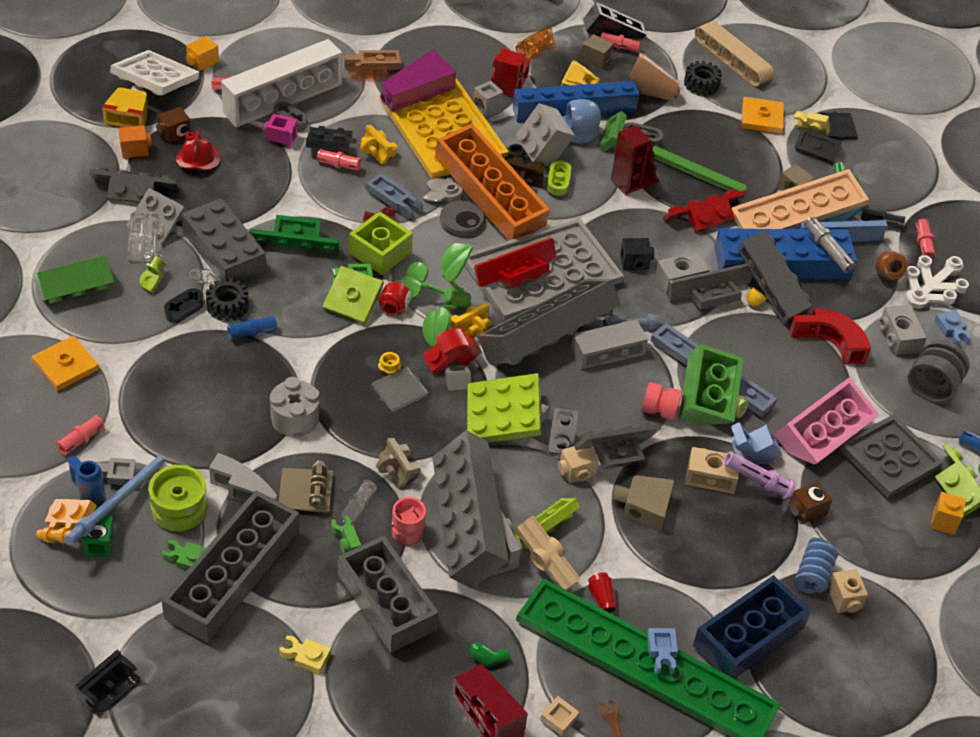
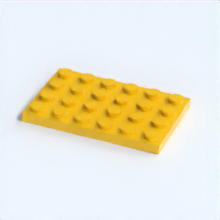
[379,78,509,179]

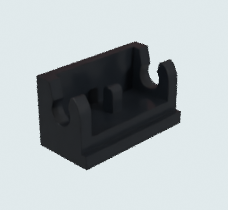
[75,649,141,718]

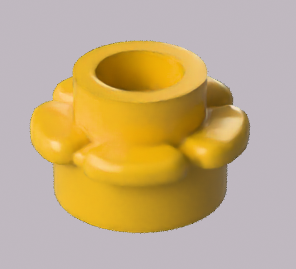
[378,352,402,374]

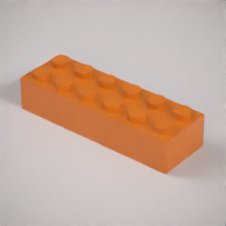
[435,124,550,241]

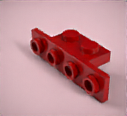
[663,189,745,232]
[474,237,557,287]

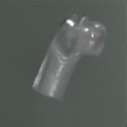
[189,268,222,285]

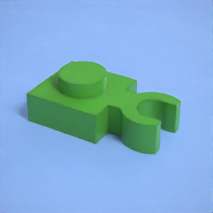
[161,540,206,571]

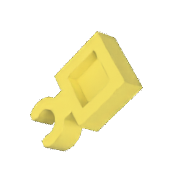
[794,111,830,136]
[279,636,331,675]

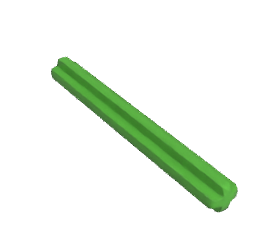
[653,146,747,197]

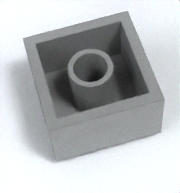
[516,103,575,167]

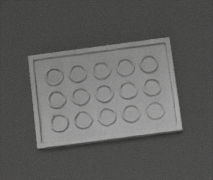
[465,218,624,322]

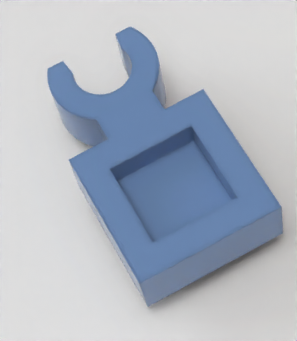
[934,310,971,346]
[647,628,678,674]

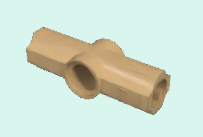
[515,516,581,590]

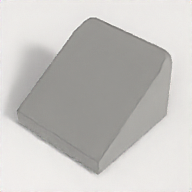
[444,365,471,391]

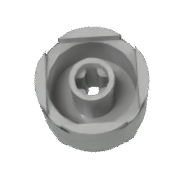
[270,377,320,436]

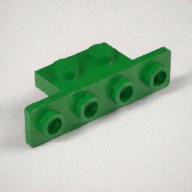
[249,215,340,252]

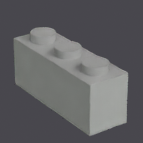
[570,320,648,370]

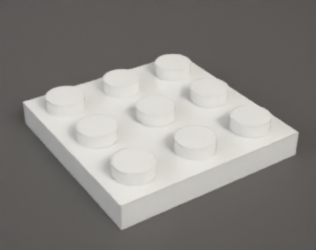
[110,50,199,95]

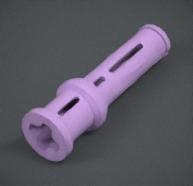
[723,451,796,501]

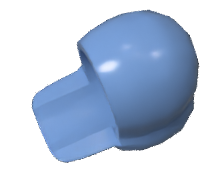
[562,99,601,144]

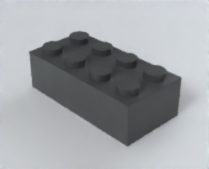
[181,198,266,283]
[338,535,439,653]

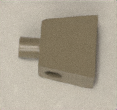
[612,475,674,532]

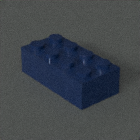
[693,575,811,679]

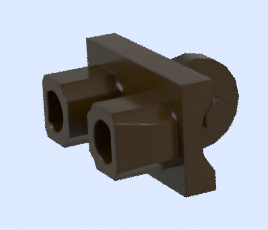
[507,156,545,188]

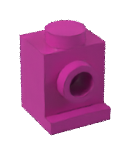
[264,114,298,148]

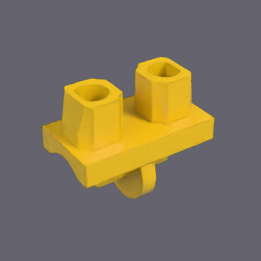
[360,125,398,165]
[450,303,492,336]

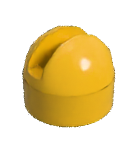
[747,287,767,307]

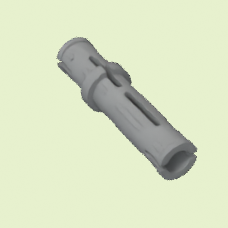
[803,216,856,273]

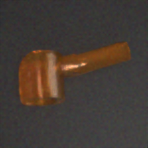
[598,700,622,737]

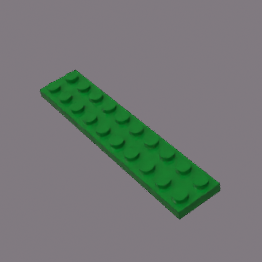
[516,578,781,737]

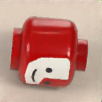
[378,282,412,316]

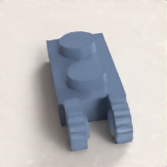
[365,173,423,220]

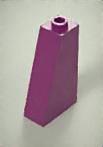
[380,49,456,112]

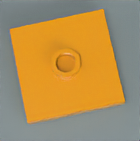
[741,97,784,134]
[31,335,100,391]

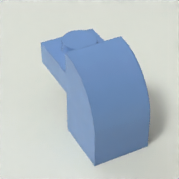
[731,422,782,465]

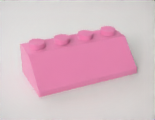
[774,377,879,464]

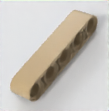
[695,21,774,87]

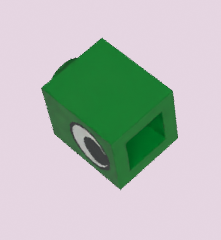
[82,516,115,557]

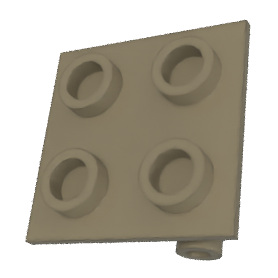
[279,460,333,512]

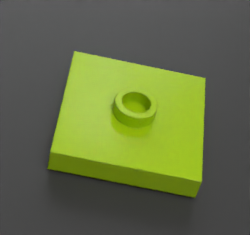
[322,266,384,324]

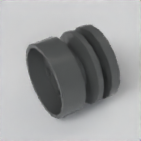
[908,340,970,403]

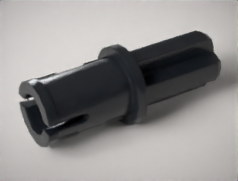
[861,208,905,230]

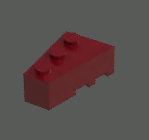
[611,125,659,195]
[452,664,528,737]

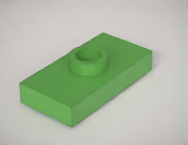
[600,111,627,152]

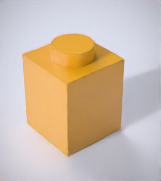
[186,36,219,72]
[930,492,966,535]

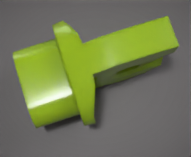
[140,256,166,294]

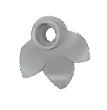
[423,177,463,203]

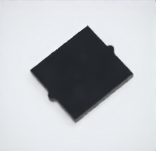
[818,111,858,141]

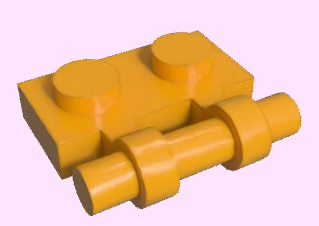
[36,499,97,544]

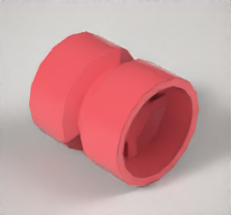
[641,382,683,421]
[391,497,426,545]

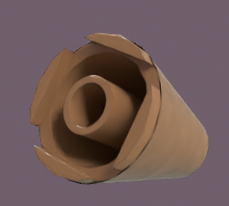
[627,53,682,101]

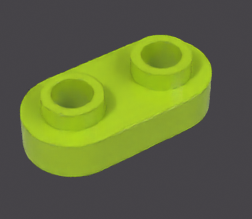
[547,160,571,196]

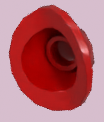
[176,131,220,171]

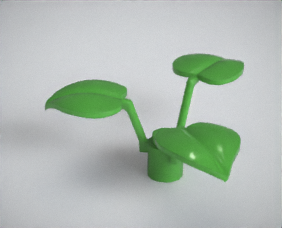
[403,243,474,347]

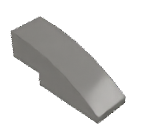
[209,453,277,503]

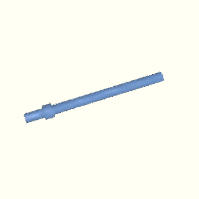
[64,456,165,545]

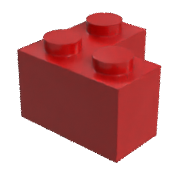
[491,48,531,98]

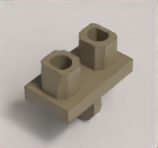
[376,438,421,488]

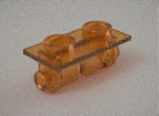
[515,25,555,58]

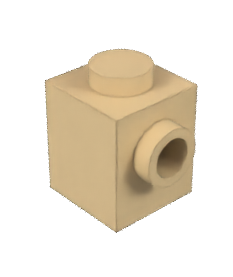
[558,446,599,484]
[827,569,868,613]

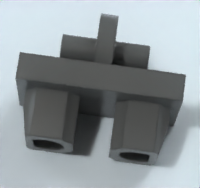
[548,407,579,453]

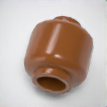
[875,251,908,280]

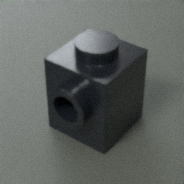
[620,238,655,270]

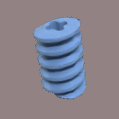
[794,537,838,594]

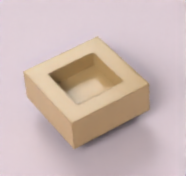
[540,696,580,736]

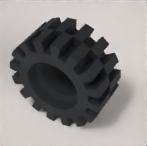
[684,61,722,96]
[206,278,249,321]

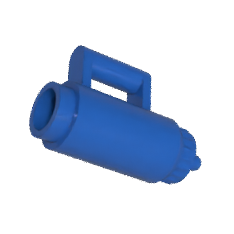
[68,456,106,510]

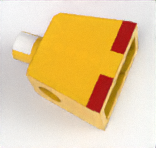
[102,85,148,127]

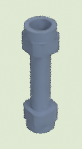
[603,314,660,330]

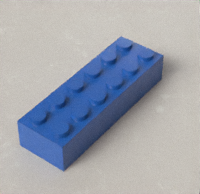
[714,228,857,279]

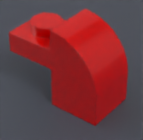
[423,329,482,375]

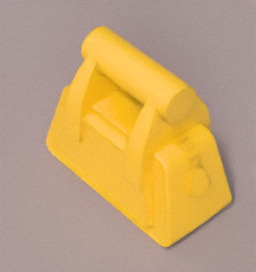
[561,61,600,86]

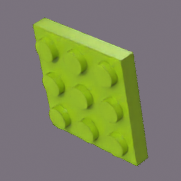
[467,373,542,443]

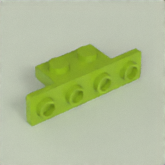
[935,443,980,517]

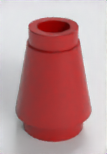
[587,572,617,613]

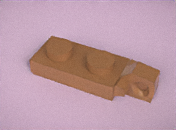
[344,50,401,70]

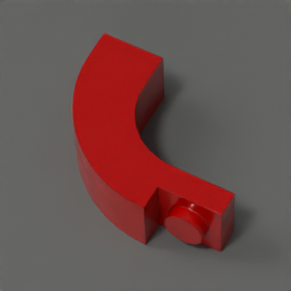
[789,308,871,364]

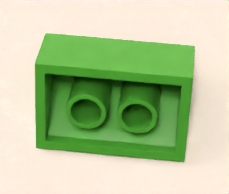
[33,255,114,304]
[679,344,744,425]

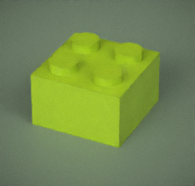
[349,211,413,275]

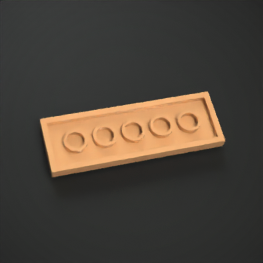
[731,169,869,229]

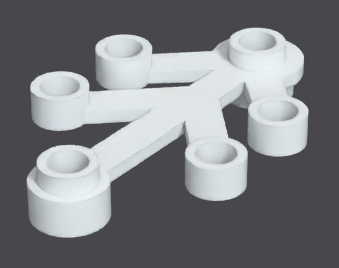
[905,255,969,309]

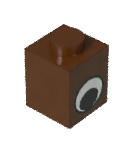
[156,107,191,143]
[789,481,833,524]

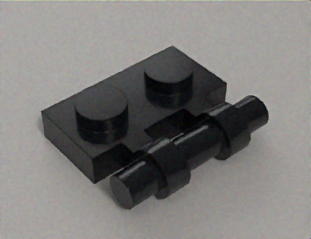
[306,126,353,151]

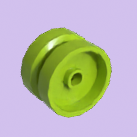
[148,465,208,532]

